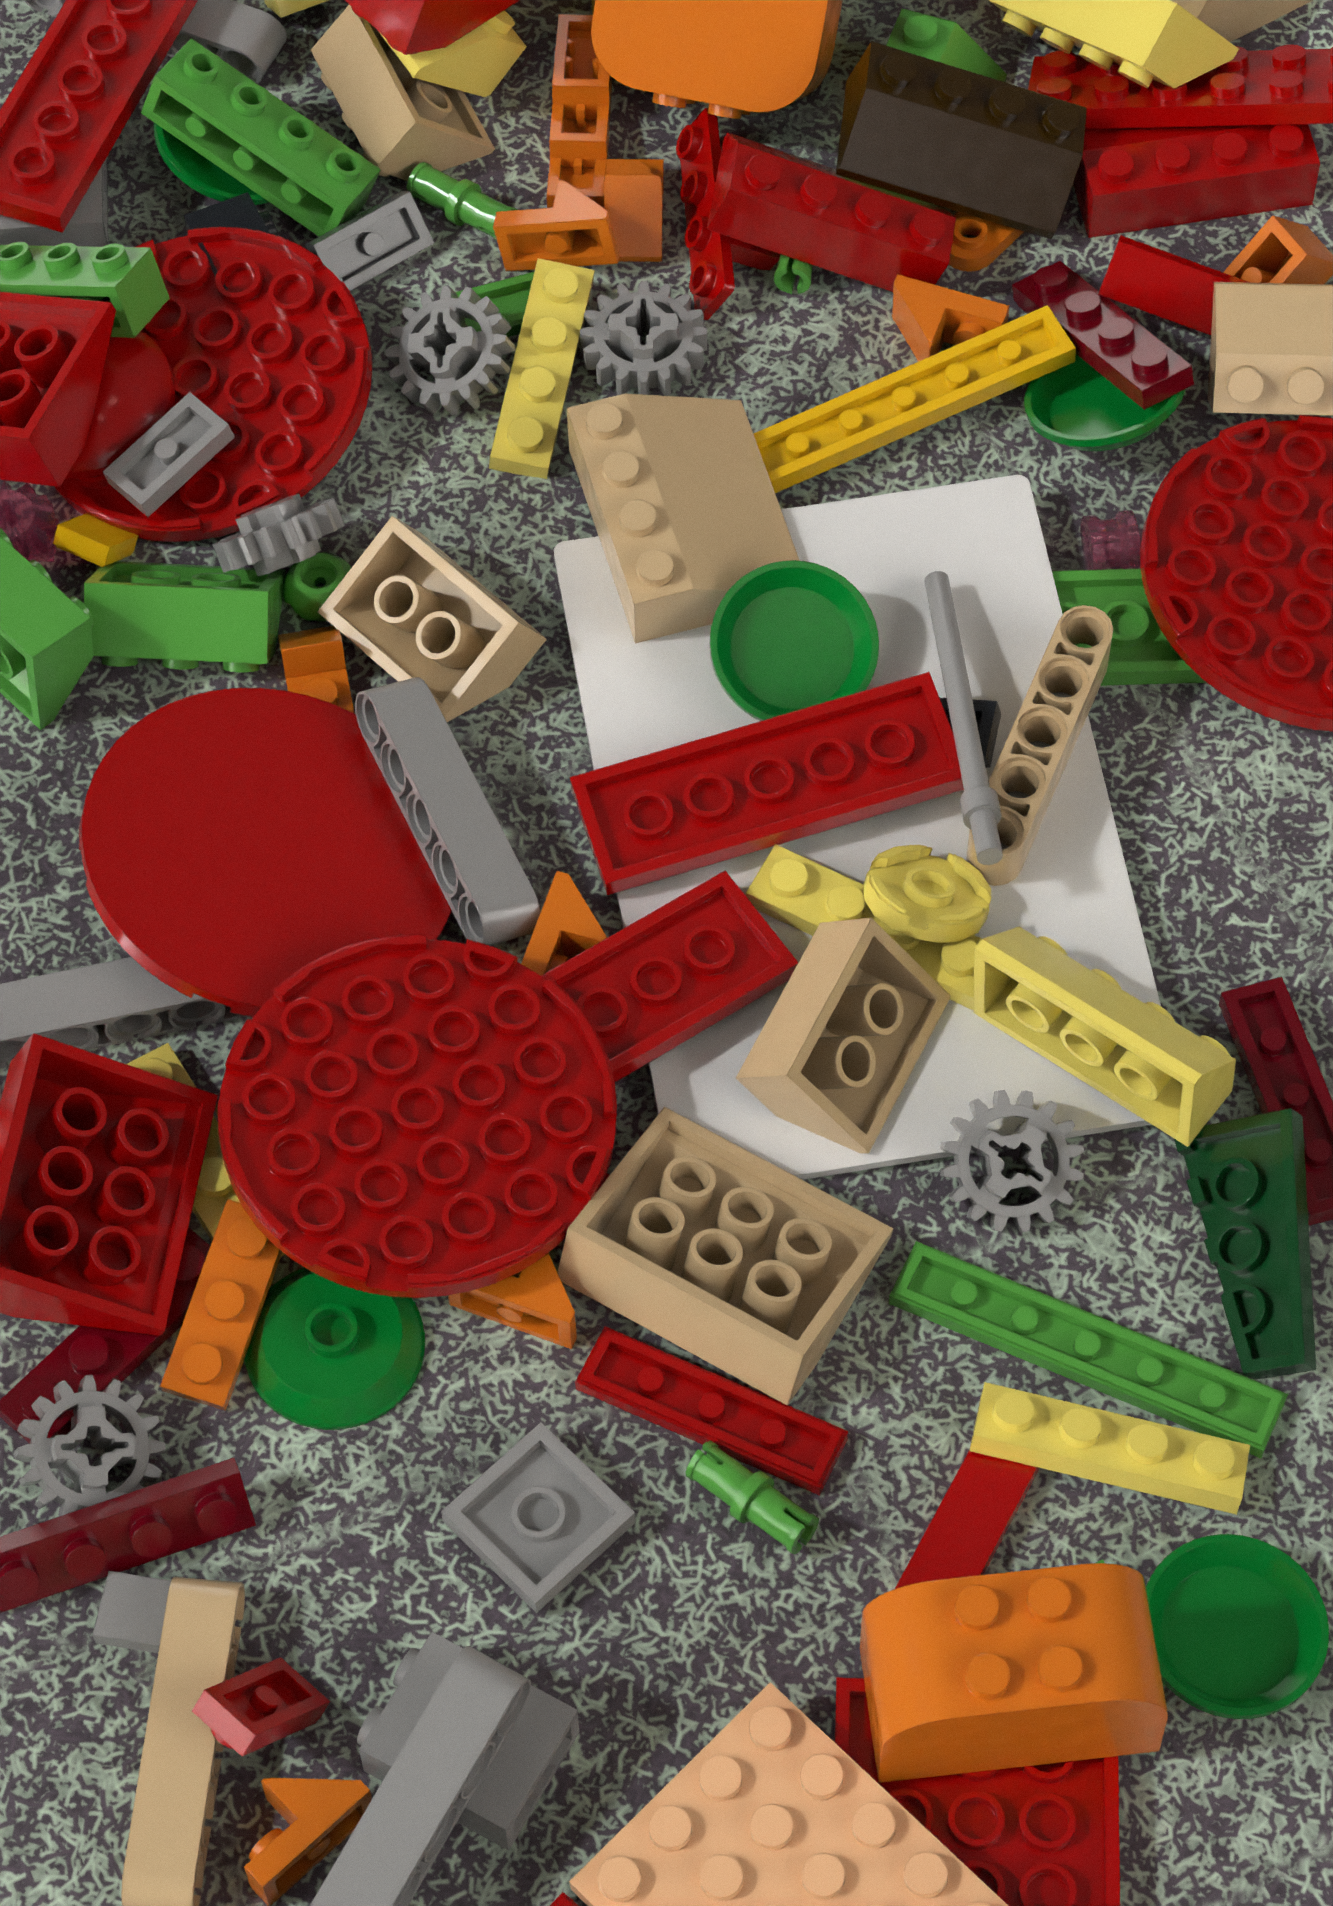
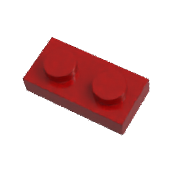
[192,1657,331,1757]

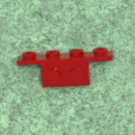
[676,108,780,320]

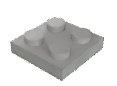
[441,1422,636,1613]

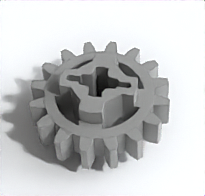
[580,281,707,396]
[385,285,515,415]
[212,494,345,576]
[939,1090,1084,1232]
[13,1375,165,1517]

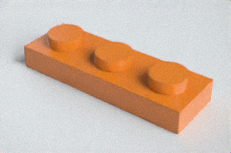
[160,1199,282,1411]

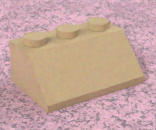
[311,5,495,181]
[1208,282,1333,416]
[317,516,547,722]
[736,918,951,1153]

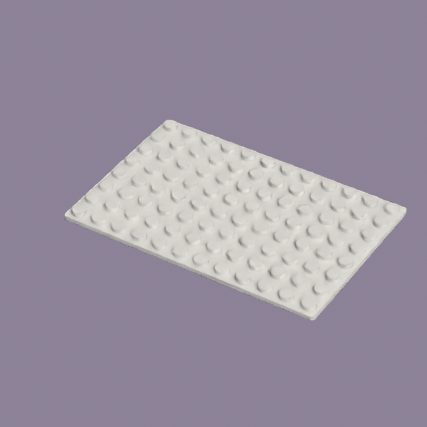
[554,475,1161,1180]

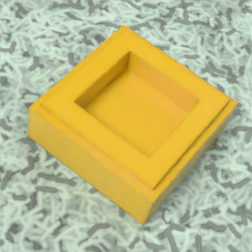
[53,513,138,567]

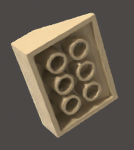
[567,393,800,644]
[557,1106,894,1406]

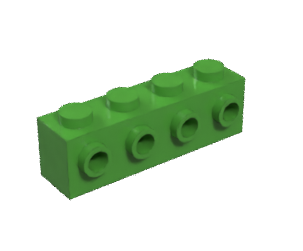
[141,38,381,237]
[0,242,170,338]

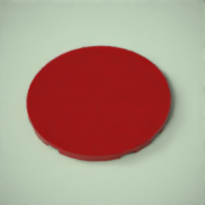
[54,227,373,542]
[1140,415,1333,732]
[79,688,451,1017]
[217,934,617,1298]

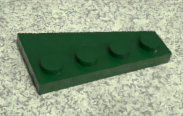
[1174,1108,1316,1379]

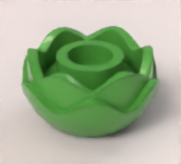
[283,552,352,621]

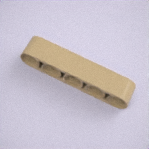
[966,605,1113,886]
[121,1577,245,1906]

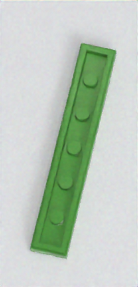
[889,1241,1288,1458]

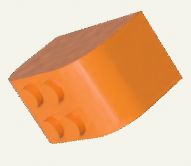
[591,0,843,119]
[860,1563,1168,1783]

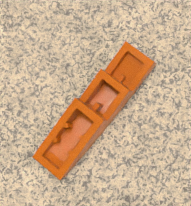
[547,14,612,208]

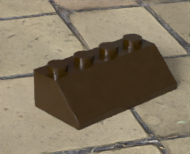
[835,41,1087,239]

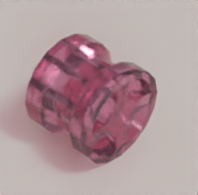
[1080,509,1141,570]

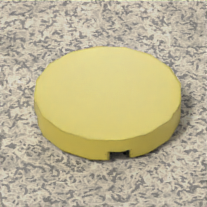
[864,845,991,943]

